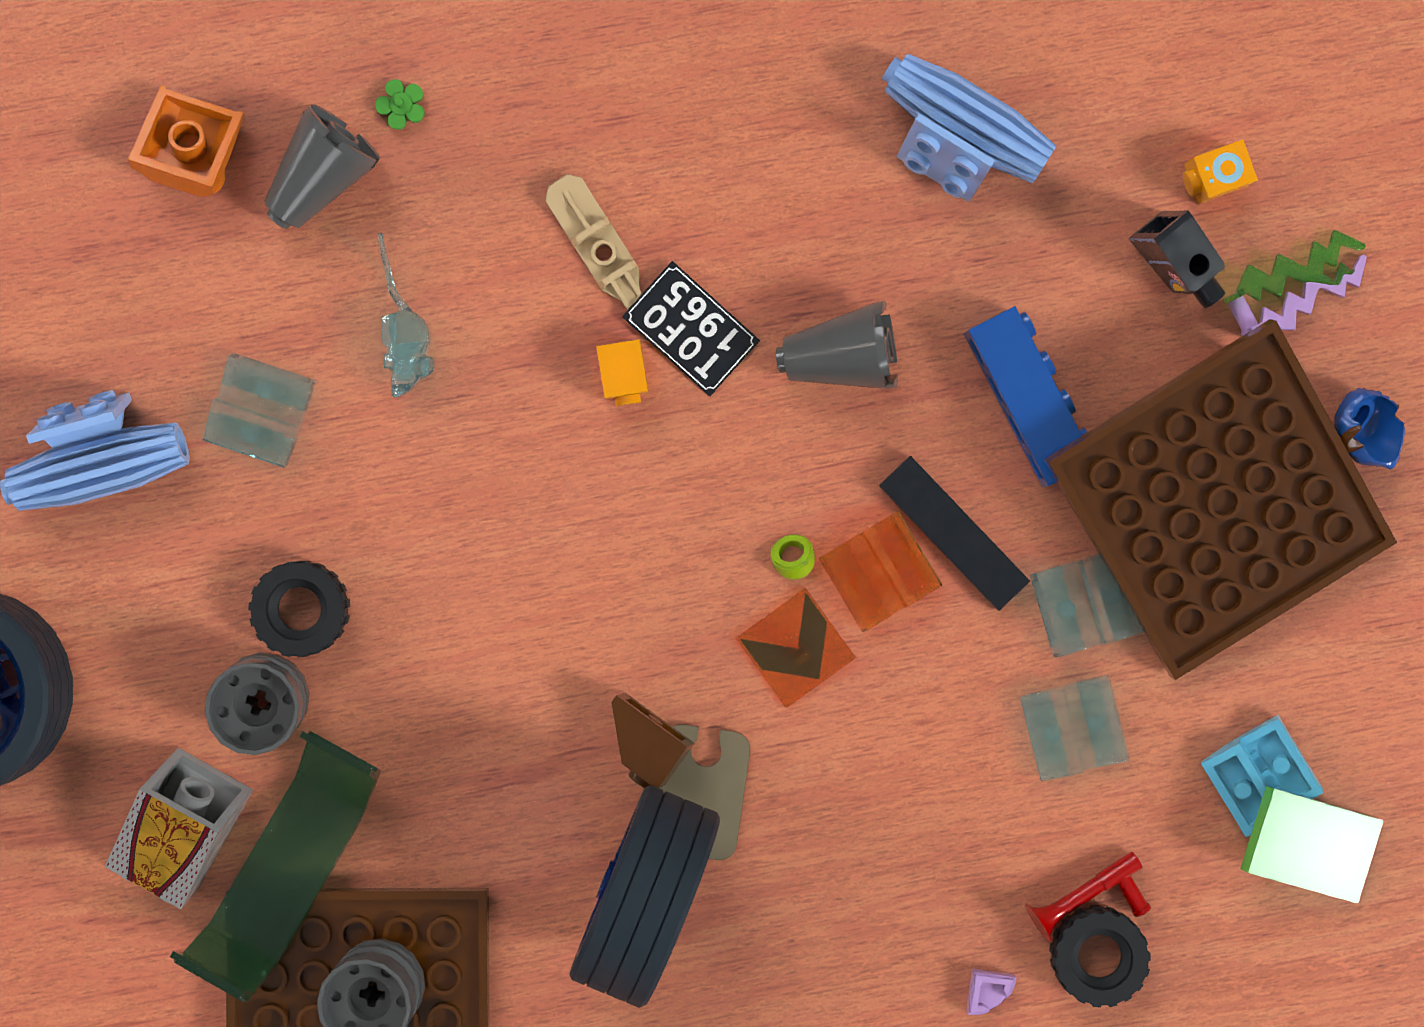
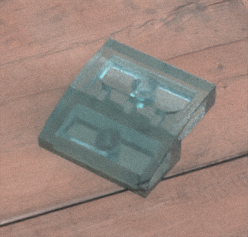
[202,353,315,468]
[1029,554,1144,657]
[1020,674,1130,781]

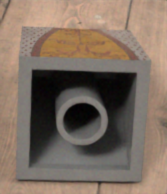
[105,748,253,909]

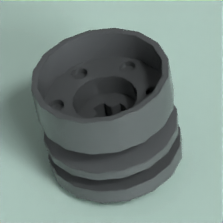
[205,652,310,755]
[317,939,425,1027]

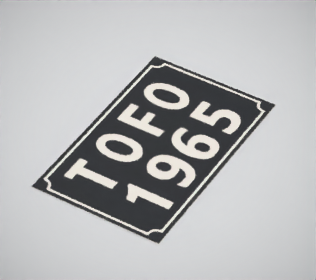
[622,261,760,396]

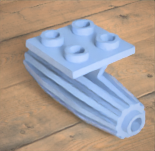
[882,54,1056,202]
[0,390,190,511]

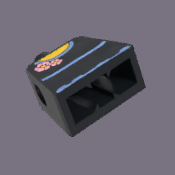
[1129,210,1225,308]

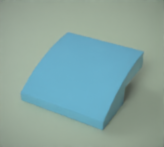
[1201,715,1324,837]

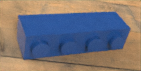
[963,306,1087,487]

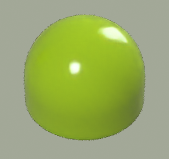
[770,535,815,580]

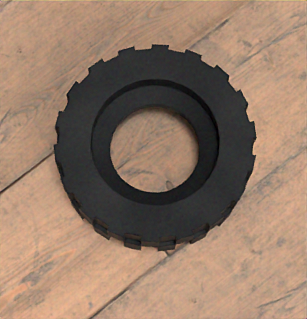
[248,561,350,658]
[1049,905,1151,1008]

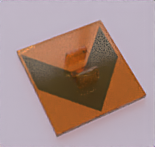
[736,588,856,708]

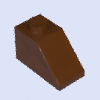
[611,692,695,788]

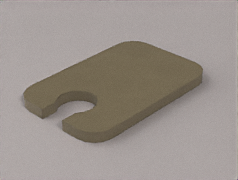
[660,724,750,860]

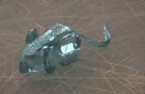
[378,233,435,398]

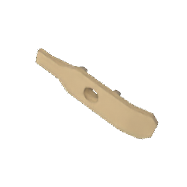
[545,174,642,310]

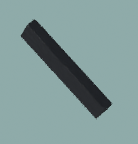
[878,456,1030,611]

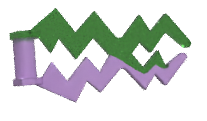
[1222,230,1367,336]

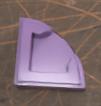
[966,969,1017,1015]

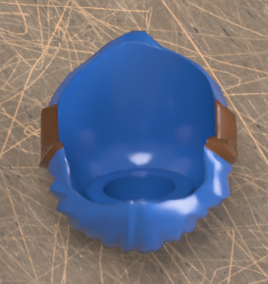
[1334,388,1405,470]

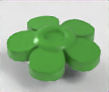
[375,79,425,130]

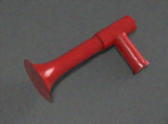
[1025,852,1151,943]

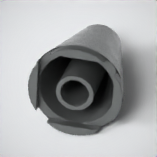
[264,104,380,229]
[776,301,898,389]

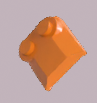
[128,85,245,197]

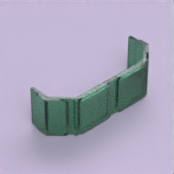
[170,731,381,1002]

